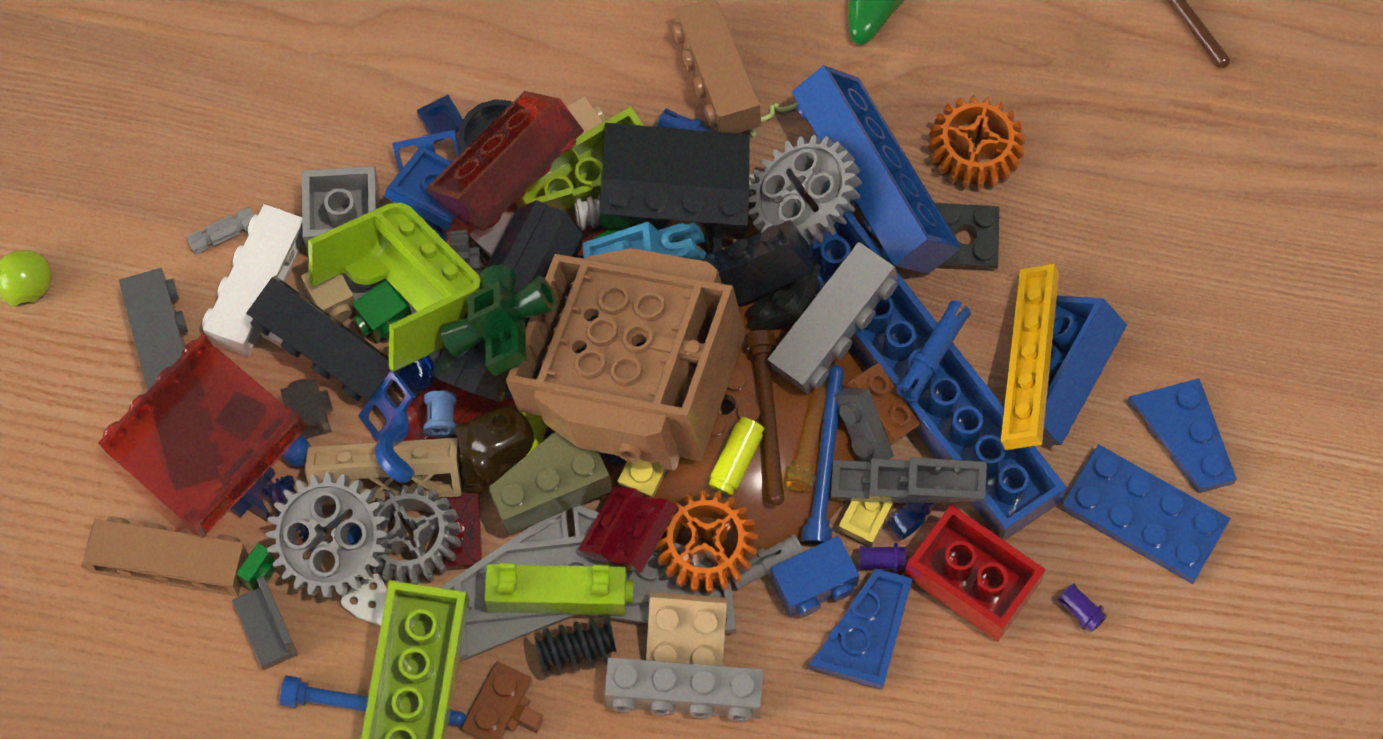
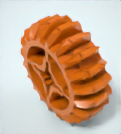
[928,95,1026,191]
[655,490,758,594]

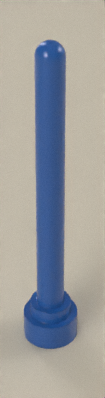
[801,365,844,544]
[280,675,466,726]

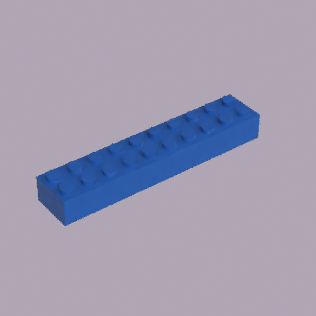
[810,212,1067,541]

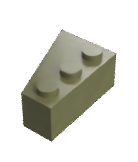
[489,431,612,535]

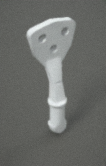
[341,574,387,626]

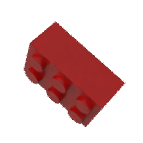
[904,504,1046,641]

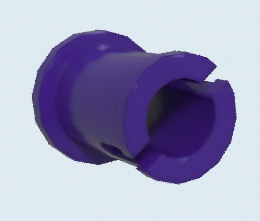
[860,543,906,573]
[1057,583,1107,632]

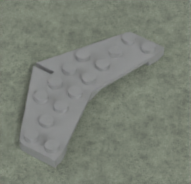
[440,505,736,662]

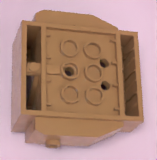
[506,248,746,471]

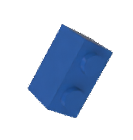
[770,536,860,618]

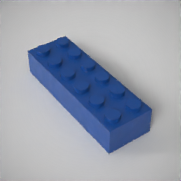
[792,65,961,274]

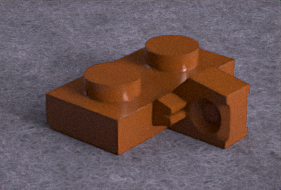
[461,661,544,739]

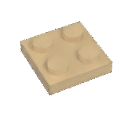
[646,592,728,666]

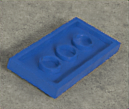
[1060,444,1231,584]

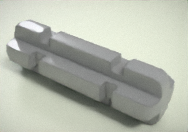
[187,207,254,254]

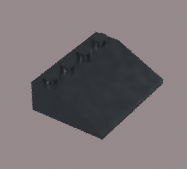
[598,123,750,239]

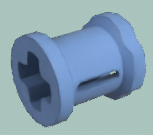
[424,391,457,437]

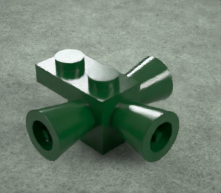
[440,265,557,376]

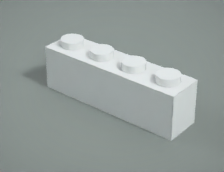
[202,204,304,358]

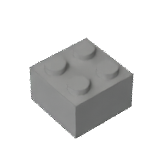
[302,167,380,252]

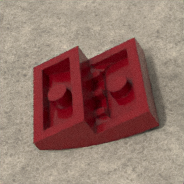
[578,486,678,573]

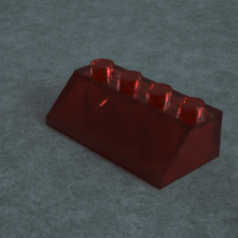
[425,91,584,231]

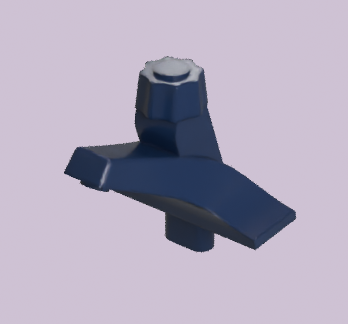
[221,458,276,522]

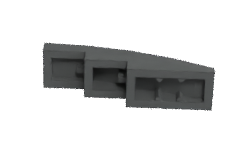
[831,457,987,503]

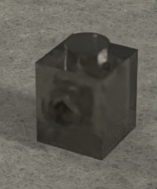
[280,379,333,439]

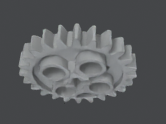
[748,135,862,245]
[266,472,391,597]

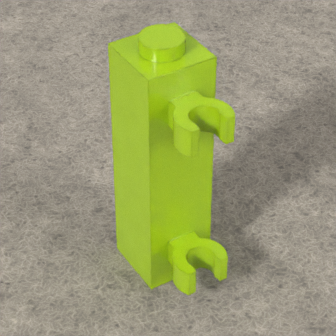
[485,563,634,615]

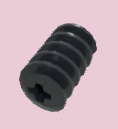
[533,615,617,678]

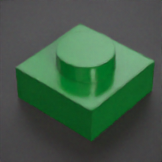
[236,543,275,591]

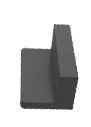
[232,576,298,671]

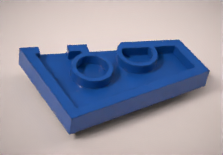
[1127,378,1237,493]
[808,569,913,689]

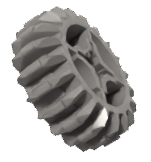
[359,484,462,585]

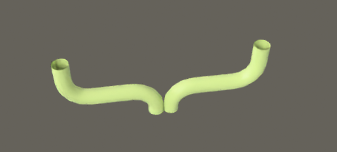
[749,102,798,138]

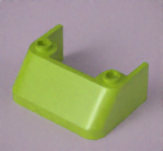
[308,203,480,372]

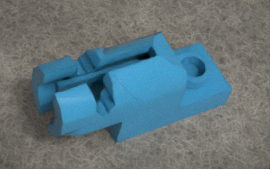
[582,222,706,260]

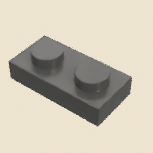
[834,388,894,462]

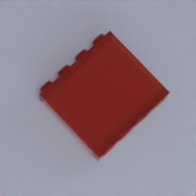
[98,333,307,538]

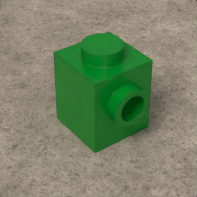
[352,280,411,344]

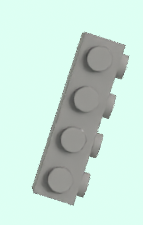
[767,242,898,394]
[605,658,763,721]

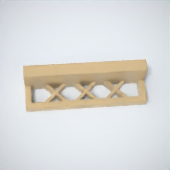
[305,438,462,505]

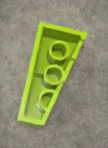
[508,106,644,210]

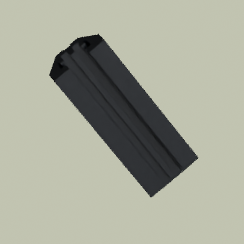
[431,200,583,402]

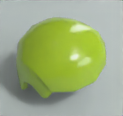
[0,250,52,307]

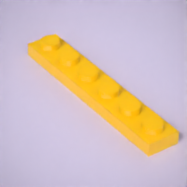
[1001,263,1059,450]

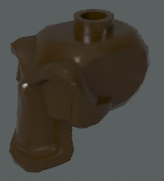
[454,407,534,494]

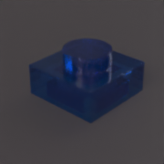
[417,95,463,144]

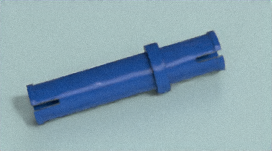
[896,300,971,402]

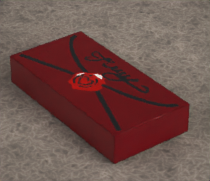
[441,493,482,571]

